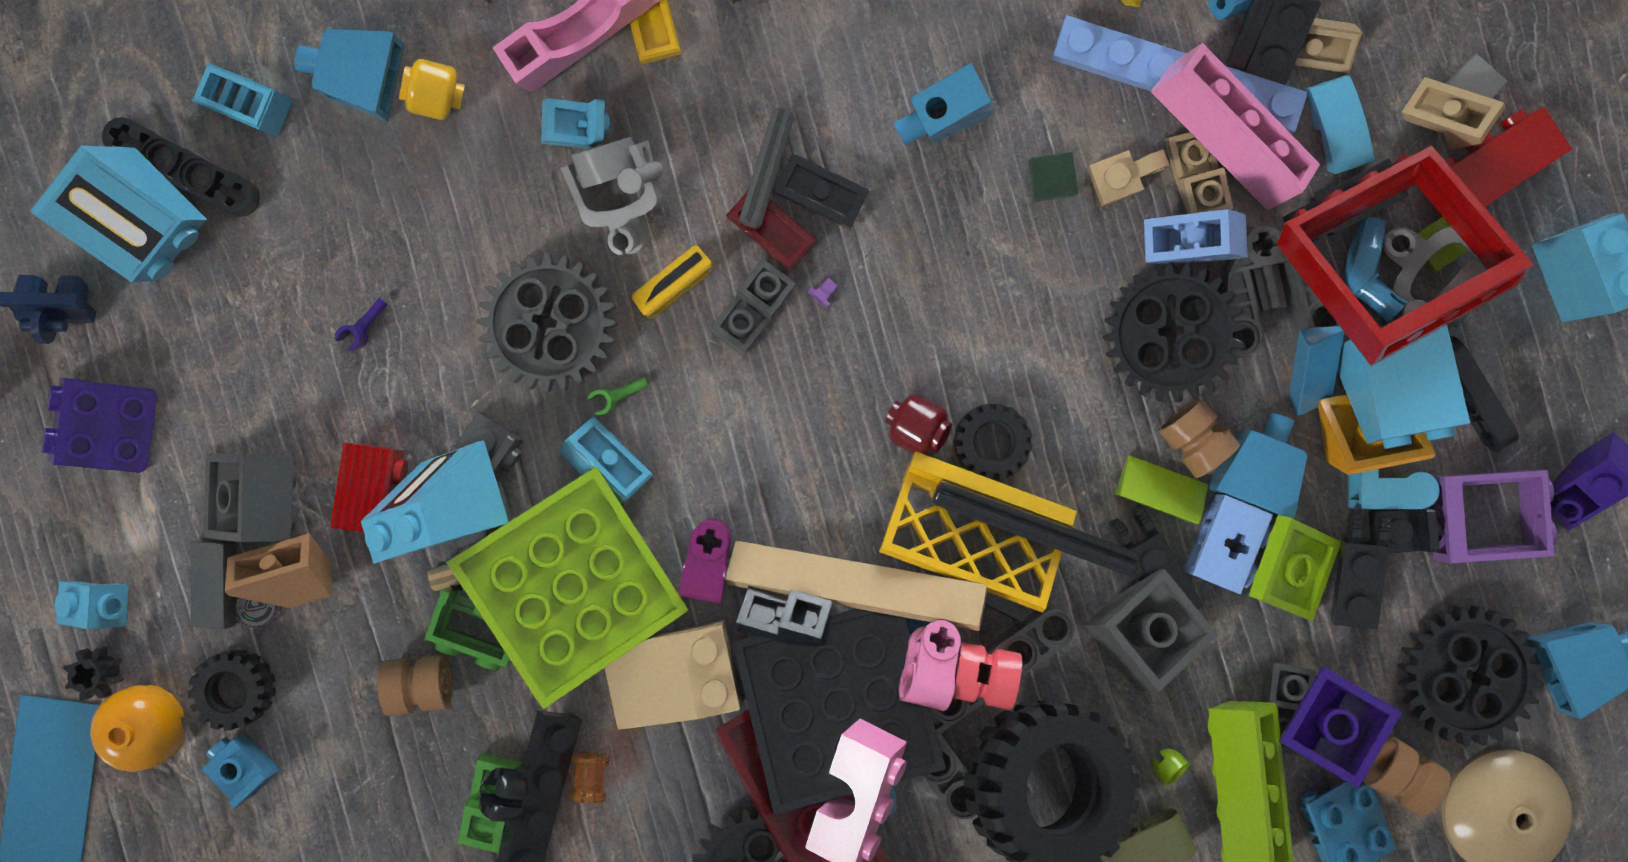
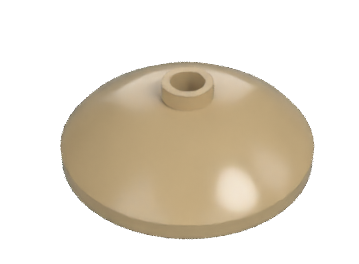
[1442,748,1572,862]

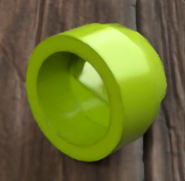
[1152,748,1190,787]

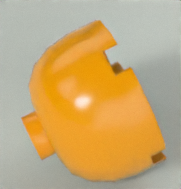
[90,685,185,772]

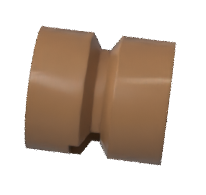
[1158,397,1240,478]
[377,653,453,717]
[1364,737,1450,817]

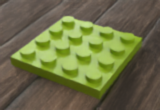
[446,467,689,709]

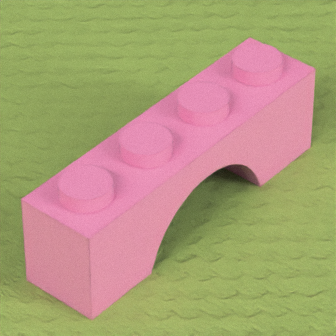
[493,0,661,93]

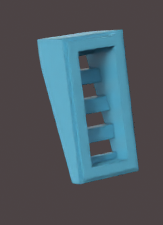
[192,62,292,137]

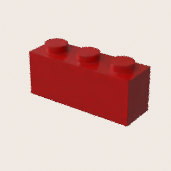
[1433,106,1572,216]

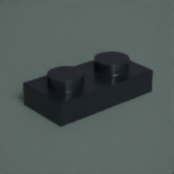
[774,153,869,230]

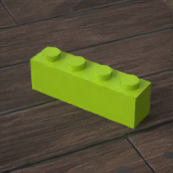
[1208,700,1294,862]

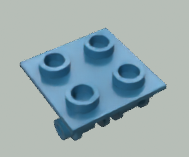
[1298,780,1397,862]

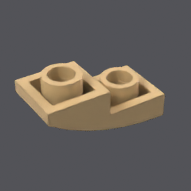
[1164,132,1234,214]

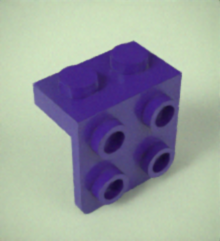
[41,377,157,473]

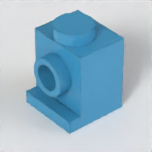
[201,733,280,808]

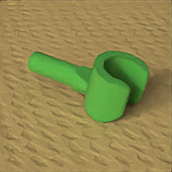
[588,377,648,415]

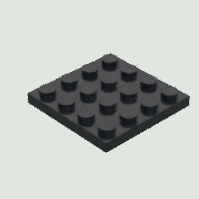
[732,609,946,814]

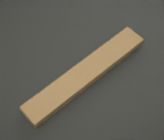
[725,541,988,631]

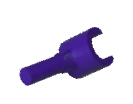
[335,298,388,351]

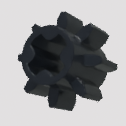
[63,646,124,701]

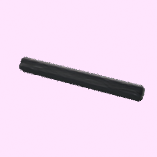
[932,481,1140,576]

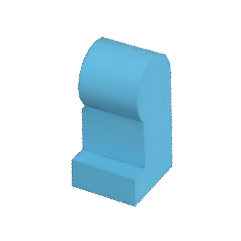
[1348,469,1440,509]

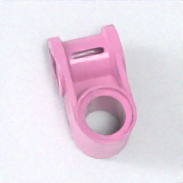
[898,620,961,711]

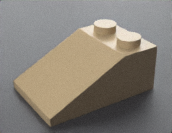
[605,619,742,730]

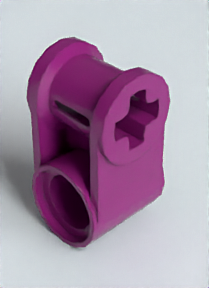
[679,519,731,604]

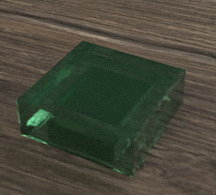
[1029,152,1079,202]

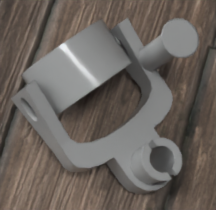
[560,136,663,255]
[1383,227,1488,327]

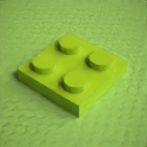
[1248,515,1341,621]

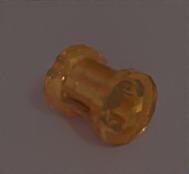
[568,752,610,803]

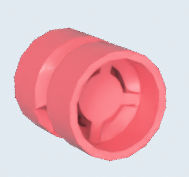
[953,641,1022,710]

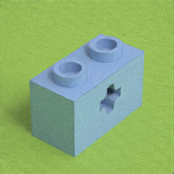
[1144,209,1248,266]
[1183,494,1273,594]

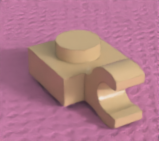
[1087,149,1169,207]

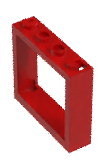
[1276,145,1534,366]

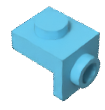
[541,98,610,149]
[54,581,129,629]

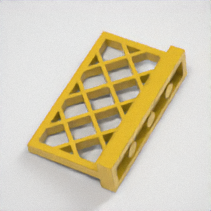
[879,451,1077,612]

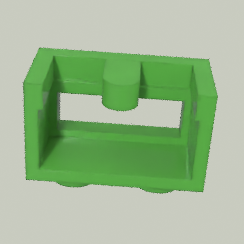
[424,587,512,671]

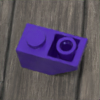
[1550,432,1628,531]

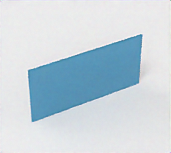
[0,695,100,862]

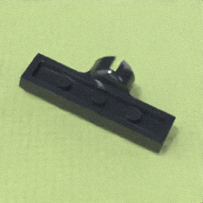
[479,710,582,862]

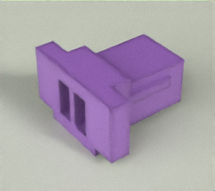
[808,278,838,309]

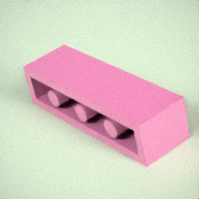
[1151,42,1320,211]

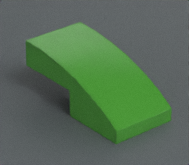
[457,753,523,854]

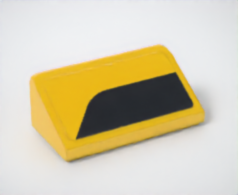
[631,245,715,320]

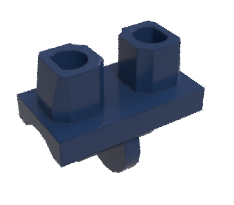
[0,275,96,344]

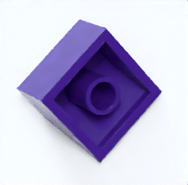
[1279,666,1402,788]

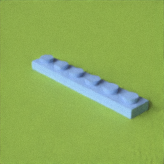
[1051,15,1308,134]

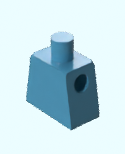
[294,29,405,122]
[893,63,994,145]
[1208,413,1307,519]
[1527,622,1628,719]

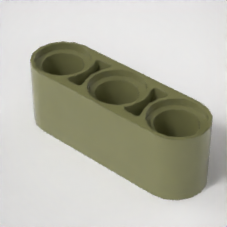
[1101,808,1197,862]

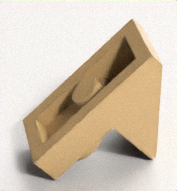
[1402,77,1505,150]

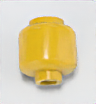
[399,59,465,120]

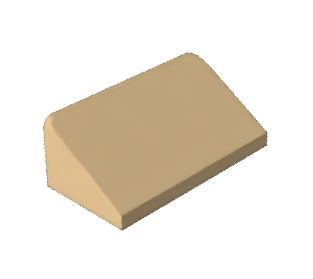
[1295,18,1362,73]

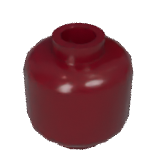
[885,394,952,456]

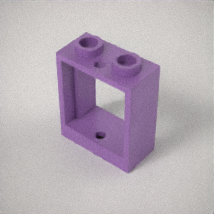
[1429,470,1557,563]

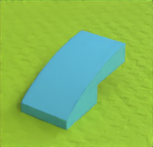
[1306,75,1375,174]

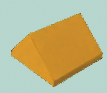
[1318,394,1436,475]

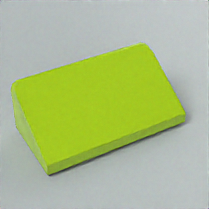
[1113,455,1209,525]

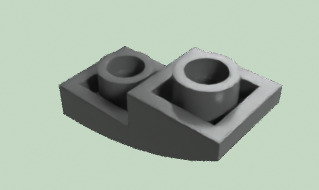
[710,258,796,357]
[1260,663,1316,755]

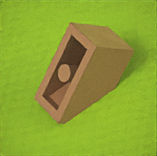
[225,533,333,608]

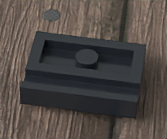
[1226,0,1321,85]

